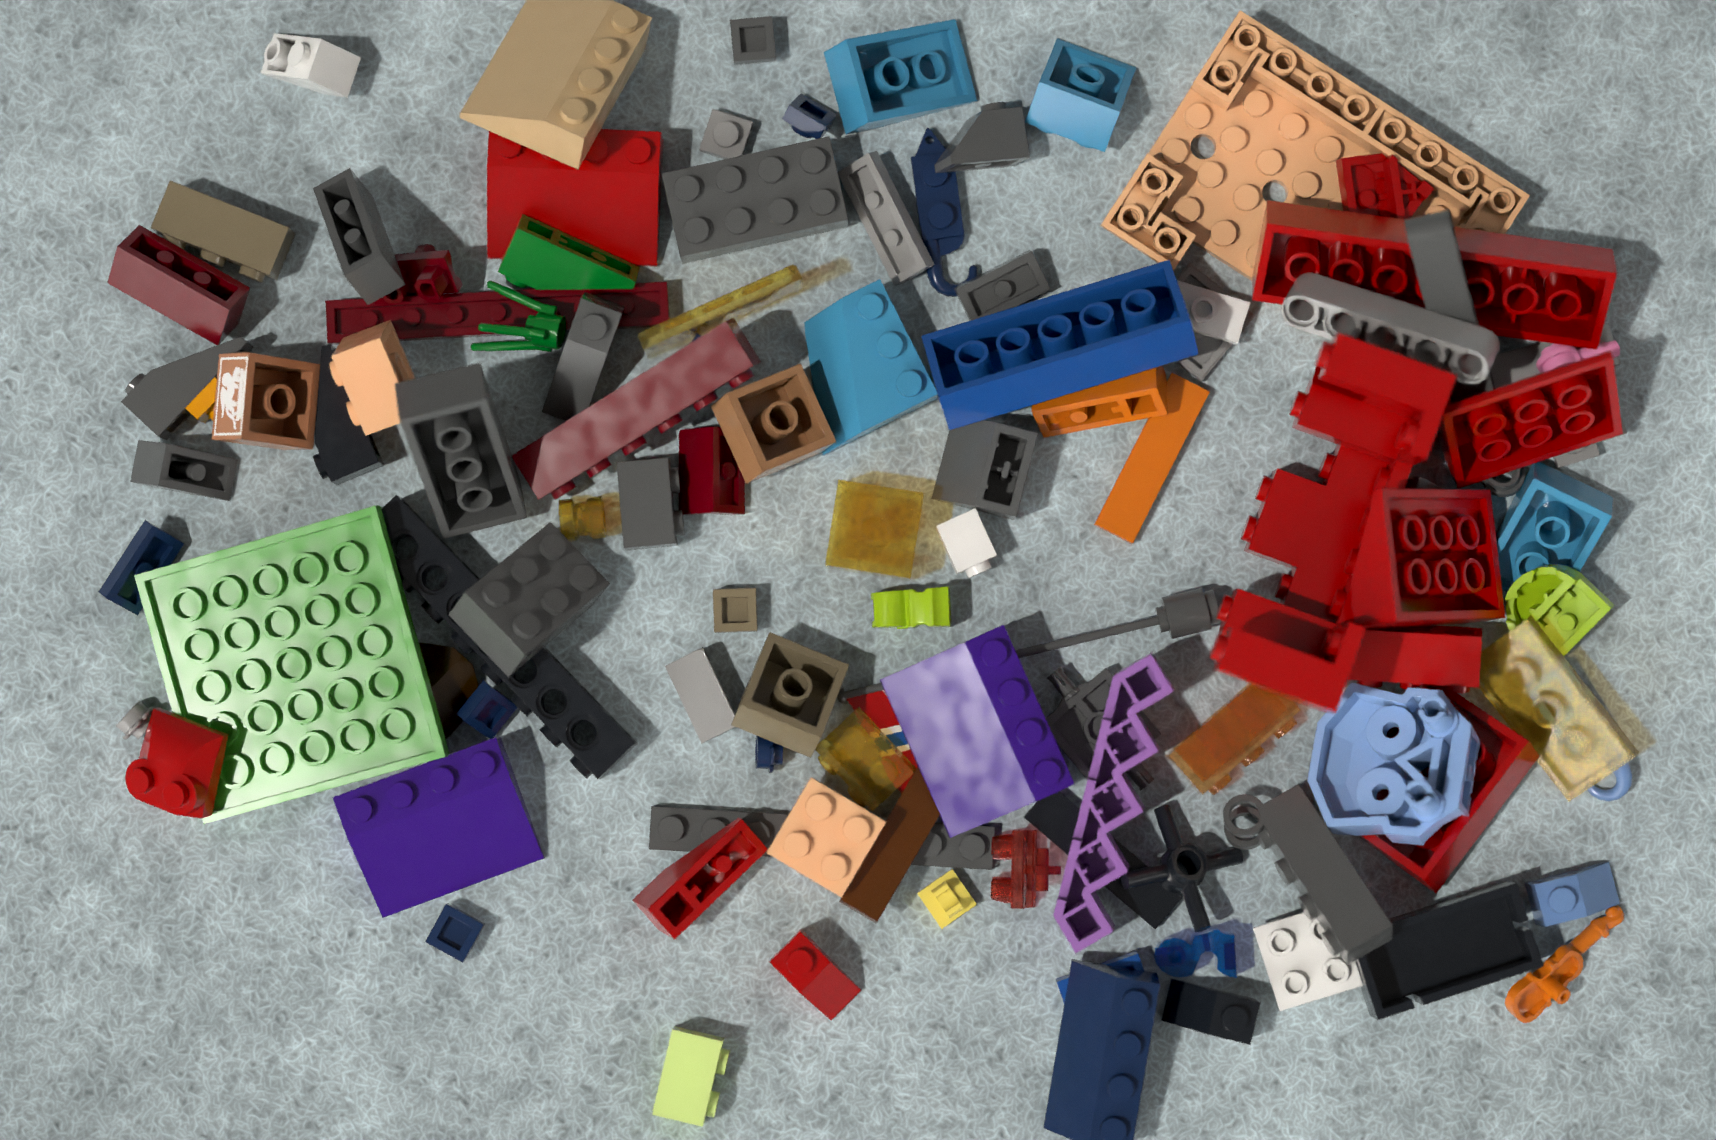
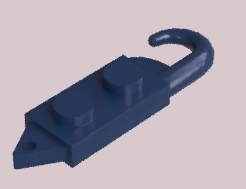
[910,128,977,297]

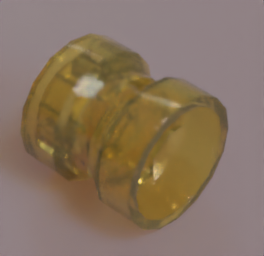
[559,496,607,542]

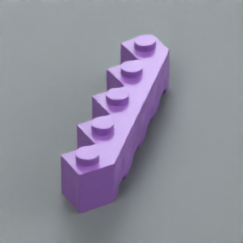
[1053,652,1175,953]

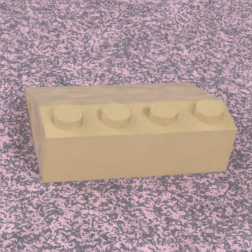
[459,0,652,169]

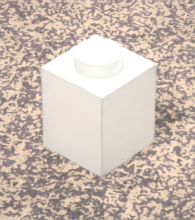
[935,508,997,578]

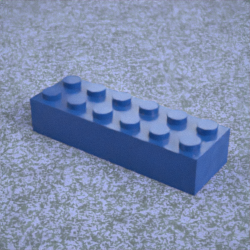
[921,260,1199,430]

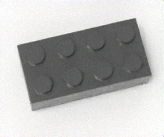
[661,136,848,264]
[394,363,527,539]

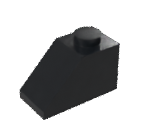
[1161,978,1260,1045]

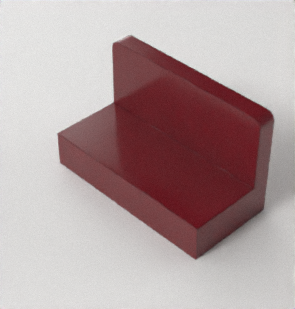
[679,426,745,515]

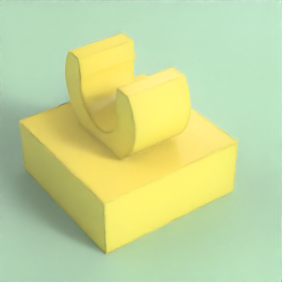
[917,869,977,929]

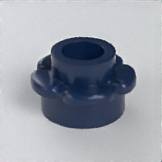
[755,735,783,773]

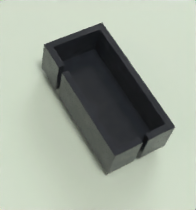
[1355,881,1544,1020]

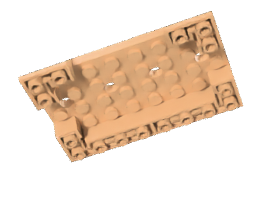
[1100,10,1530,343]

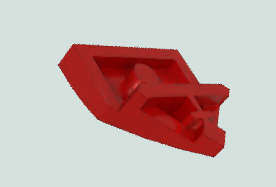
[1336,153,1434,220]

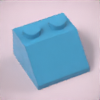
[1025,38,1136,152]

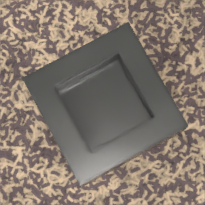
[730,16,777,65]

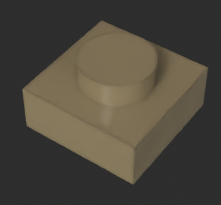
[713,588,758,633]

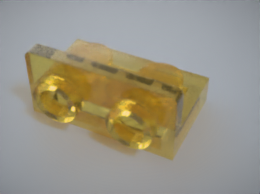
[815,707,916,811]

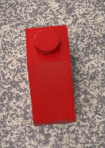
[769,929,861,1020]

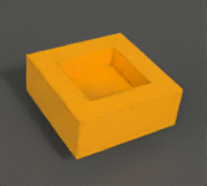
[185,377,217,423]

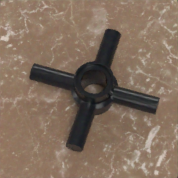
[1121,805,1243,932]

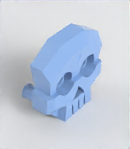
[1307,683,1480,845]

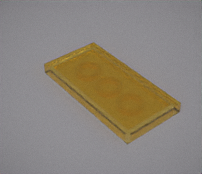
[637,264,804,359]
[1479,615,1639,801]

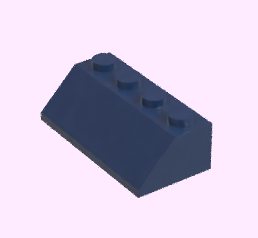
[1043,959,1160,1140]

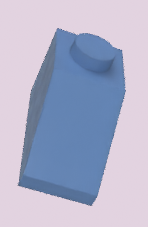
[1525,862,1620,927]

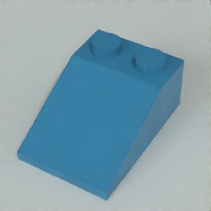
[824,19,977,134]
[1496,462,1613,599]

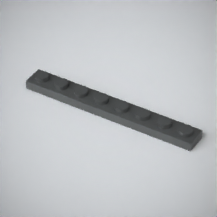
[649,806,995,870]

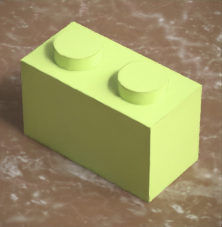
[652,1026,730,1127]

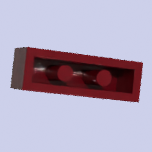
[107,225,250,345]

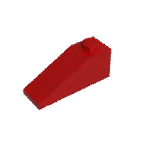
[632,818,768,940]

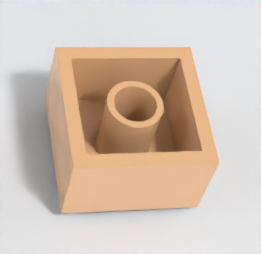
[329,320,416,436]
[766,777,886,898]

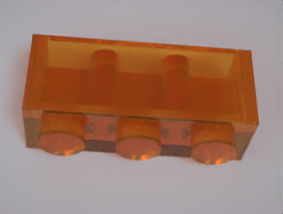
[1165,683,1301,795]

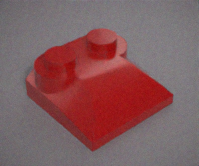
[125,707,228,818]

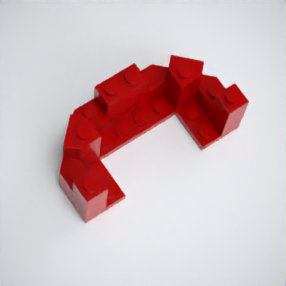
[1210,333,1457,712]

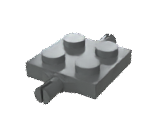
[1046,667,1161,791]

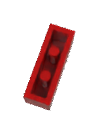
[1348,625,1482,693]

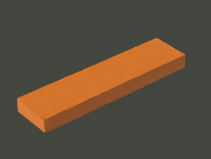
[1094,372,1210,544]

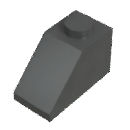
[934,102,1030,173]
[130,440,238,501]

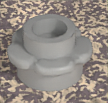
[116,701,153,740]

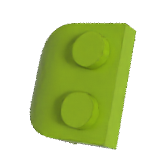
[1505,564,1615,662]

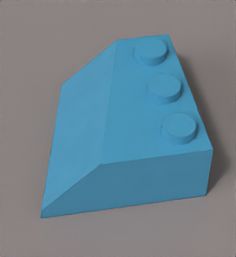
[804,279,938,456]

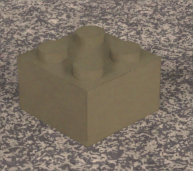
[731,632,849,758]

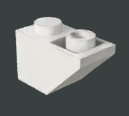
[261,33,361,98]

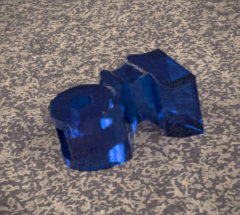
[1154,927,1237,978]

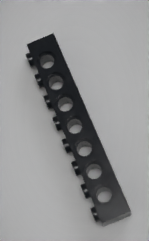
[381,495,638,779]

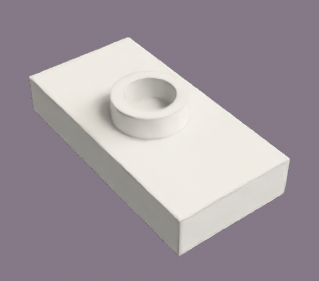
[1177,280,1250,345]

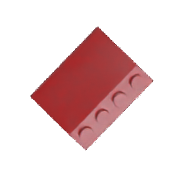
[487,129,664,267]
[1437,351,1623,489]
[1350,489,1505,627]
[1359,685,1540,893]

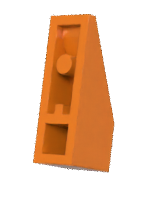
[1031,365,1168,438]

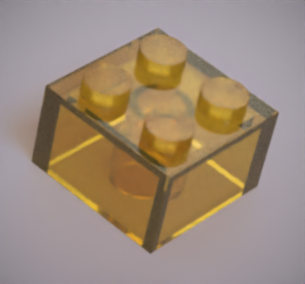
[825,480,924,581]

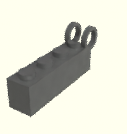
[1223,784,1393,965]

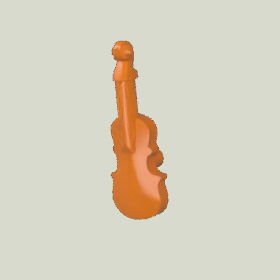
[1505,905,1625,1023]

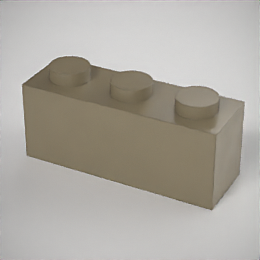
[150,181,296,283]

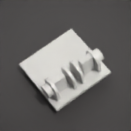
[1253,912,1363,1011]

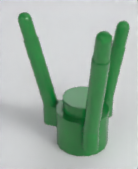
[470,280,566,352]

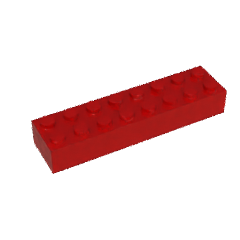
[1252,200,1617,350]

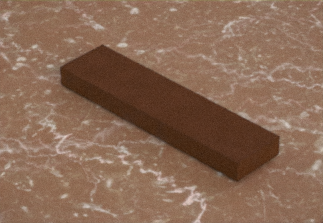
[839,767,940,924]

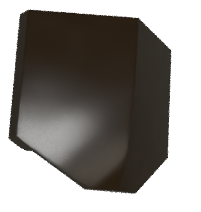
[419,642,479,740]

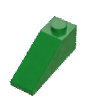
[498,214,640,290]

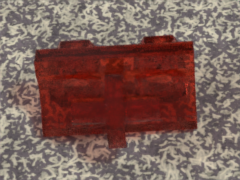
[991,830,1061,909]

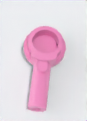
[1536,340,1620,373]

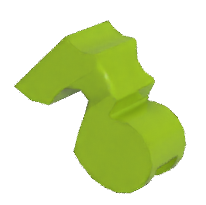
[870,586,952,629]

